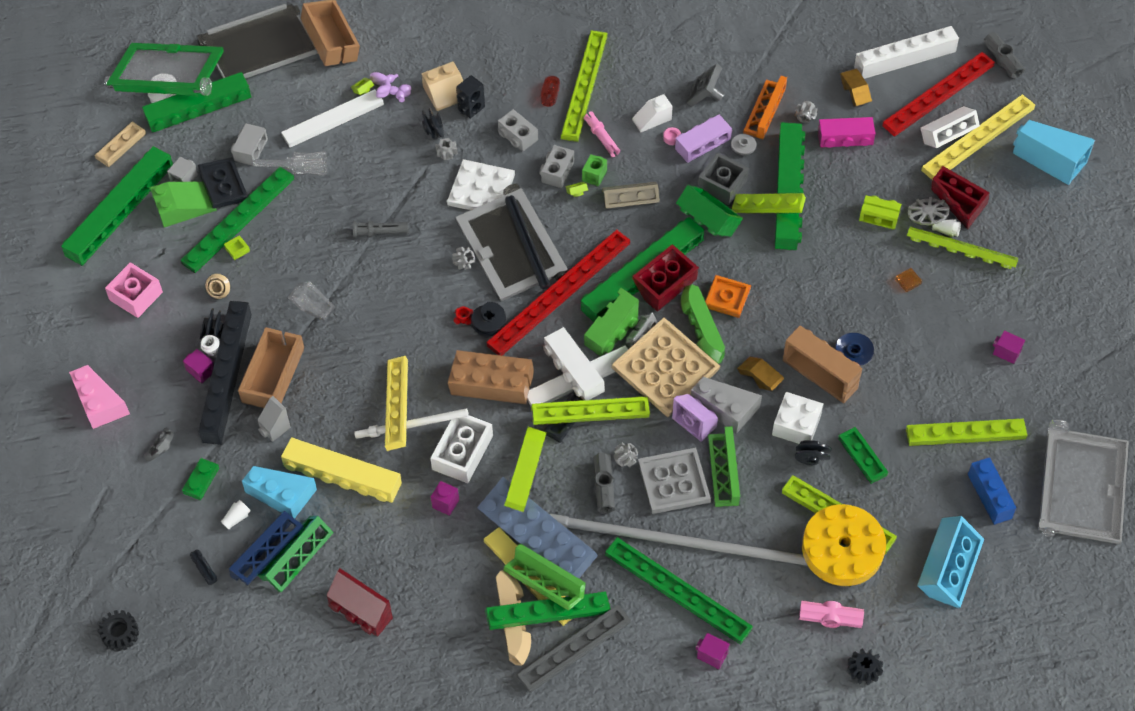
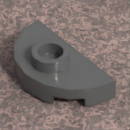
[144,427,174,462]

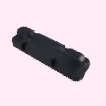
[190,549,218,585]

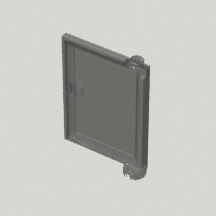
[1038,420,1129,544]

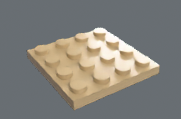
[611,318,720,417]

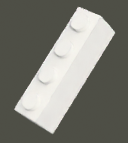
[543,327,605,400]

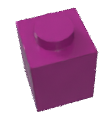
[993,330,1025,364]
[183,349,214,384]
[431,481,459,516]
[696,633,730,670]

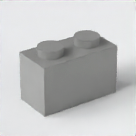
[231,123,268,166]

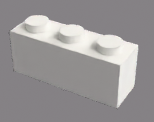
[920,106,980,148]

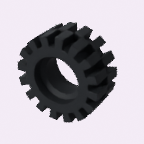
[98,610,139,651]

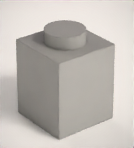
[167,157,198,182]

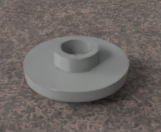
[731,134,756,155]

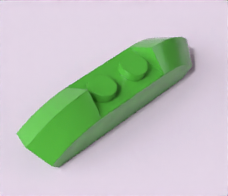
[681,284,725,364]

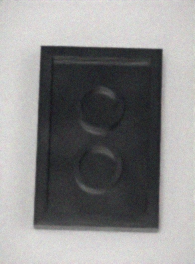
[197,157,248,209]

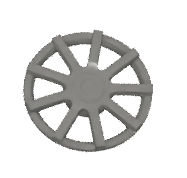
[908,197,950,225]

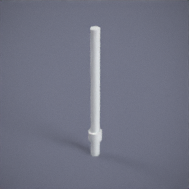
[355,408,468,439]

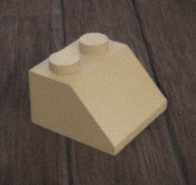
[421,62,463,111]

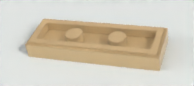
[95,122,146,167]

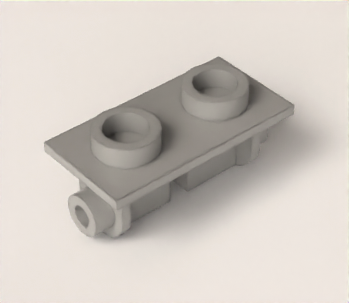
[626,312,658,347]

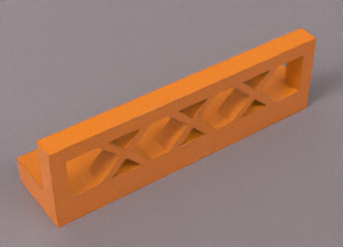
[743,76,787,140]

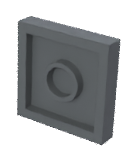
[686,64,724,107]

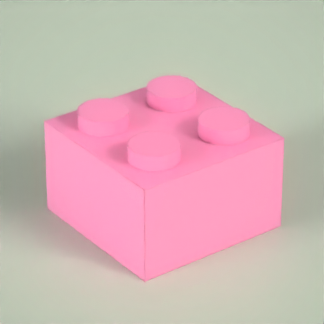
[105,263,163,318]

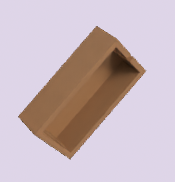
[301,0,360,66]
[783,326,863,403]
[238,327,304,408]
[448,350,534,404]

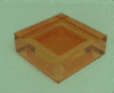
[895,268,922,292]

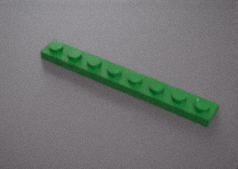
[181,167,294,273]
[605,537,753,645]

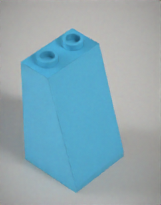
[1013,120,1095,185]

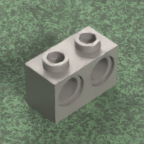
[498,109,538,152]
[539,145,574,189]

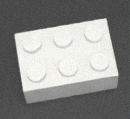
[431,415,493,483]

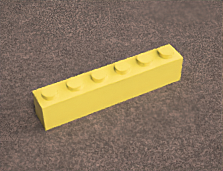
[281,437,402,503]

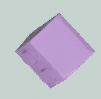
[672,394,718,442]

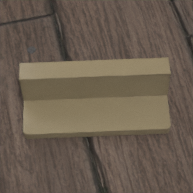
[602,182,660,208]

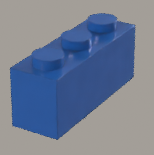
[968,457,1016,525]

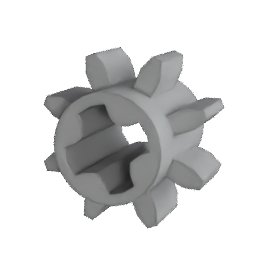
[795,101,818,123]
[435,138,458,161]
[452,247,475,270]
[614,442,638,468]

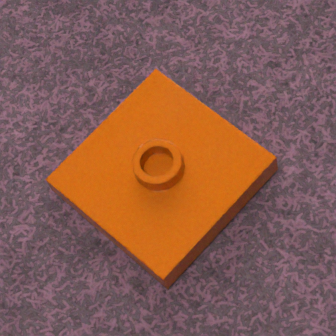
[705,275,751,318]

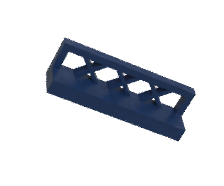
[229,511,303,586]

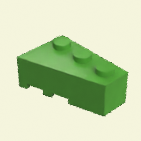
[584,288,639,357]

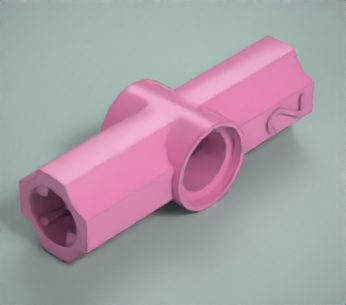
[799,601,864,628]

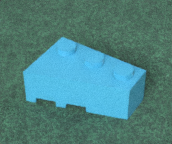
[242,466,317,518]

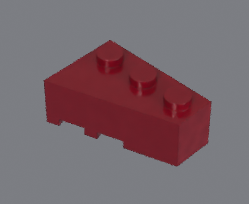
[931,166,990,230]

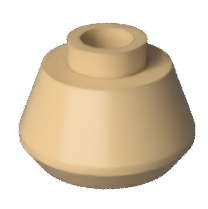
[205,274,230,299]

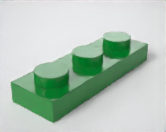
[838,427,888,484]

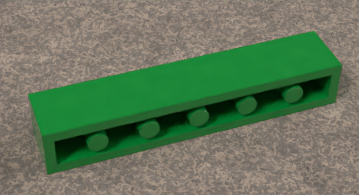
[142,72,252,133]

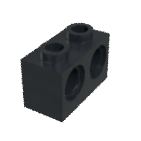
[456,75,485,119]

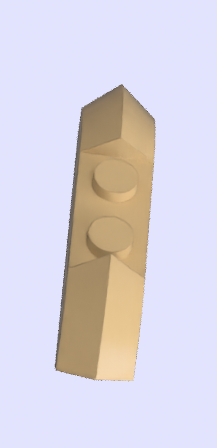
[496,570,531,666]

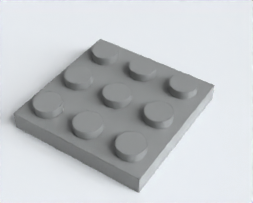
[638,448,711,514]

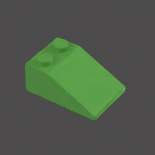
[150,182,217,228]

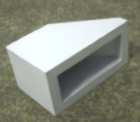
[632,94,672,132]

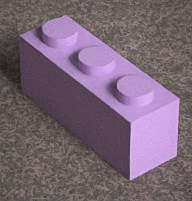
[675,115,732,163]

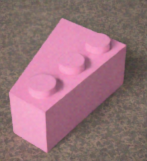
[69,365,130,429]

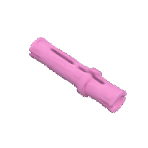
[584,112,620,157]

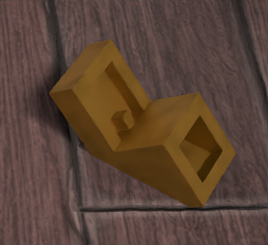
[840,68,872,106]
[737,356,784,391]

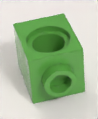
[582,154,607,186]

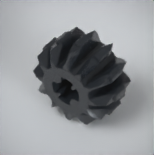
[847,648,883,685]

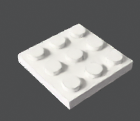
[447,159,515,217]

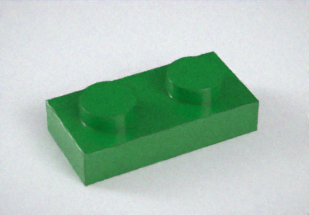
[182,458,219,500]

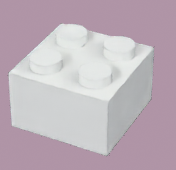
[772,392,823,444]

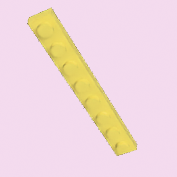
[921,94,1035,179]

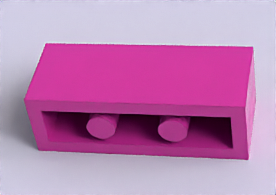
[818,117,875,148]

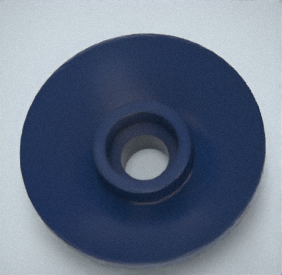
[835,333,874,366]

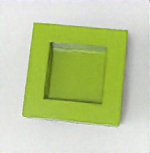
[351,77,374,95]
[565,182,588,197]
[224,235,250,260]

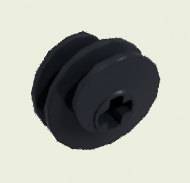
[422,108,444,140]
[471,302,506,337]
[200,308,224,340]
[794,440,832,465]

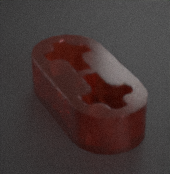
[541,76,560,107]

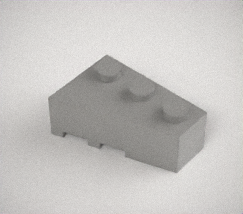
[691,377,762,433]

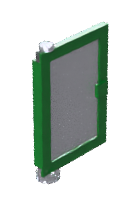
[105,43,224,96]

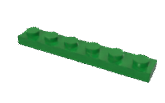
[485,592,611,630]

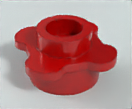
[454,306,473,325]

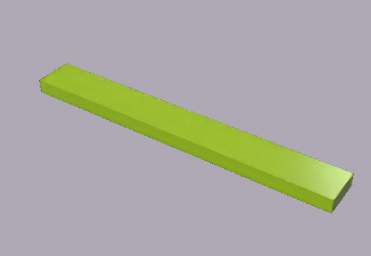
[561,30,607,142]

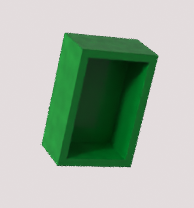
[676,185,743,237]

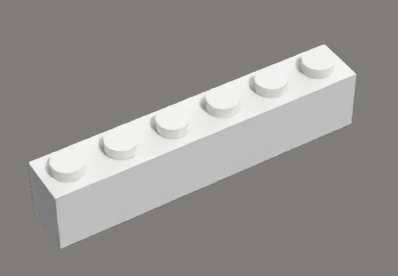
[854,26,959,79]

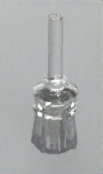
[253,151,327,176]

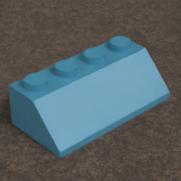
[917,516,984,608]

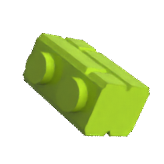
[859,195,902,230]

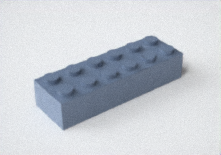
[477,477,598,578]

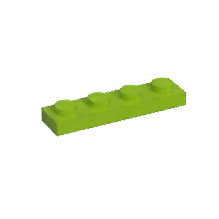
[732,193,806,213]

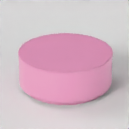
[663,127,681,145]

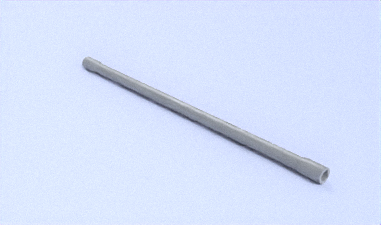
[550,514,808,566]

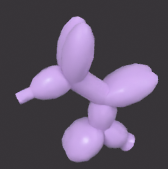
[370,72,411,102]

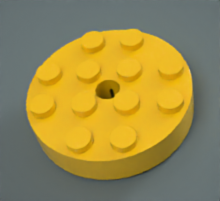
[802,504,886,586]

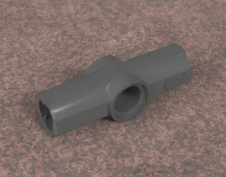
[983,32,1025,79]
[593,453,615,514]

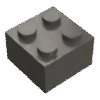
[698,153,749,206]

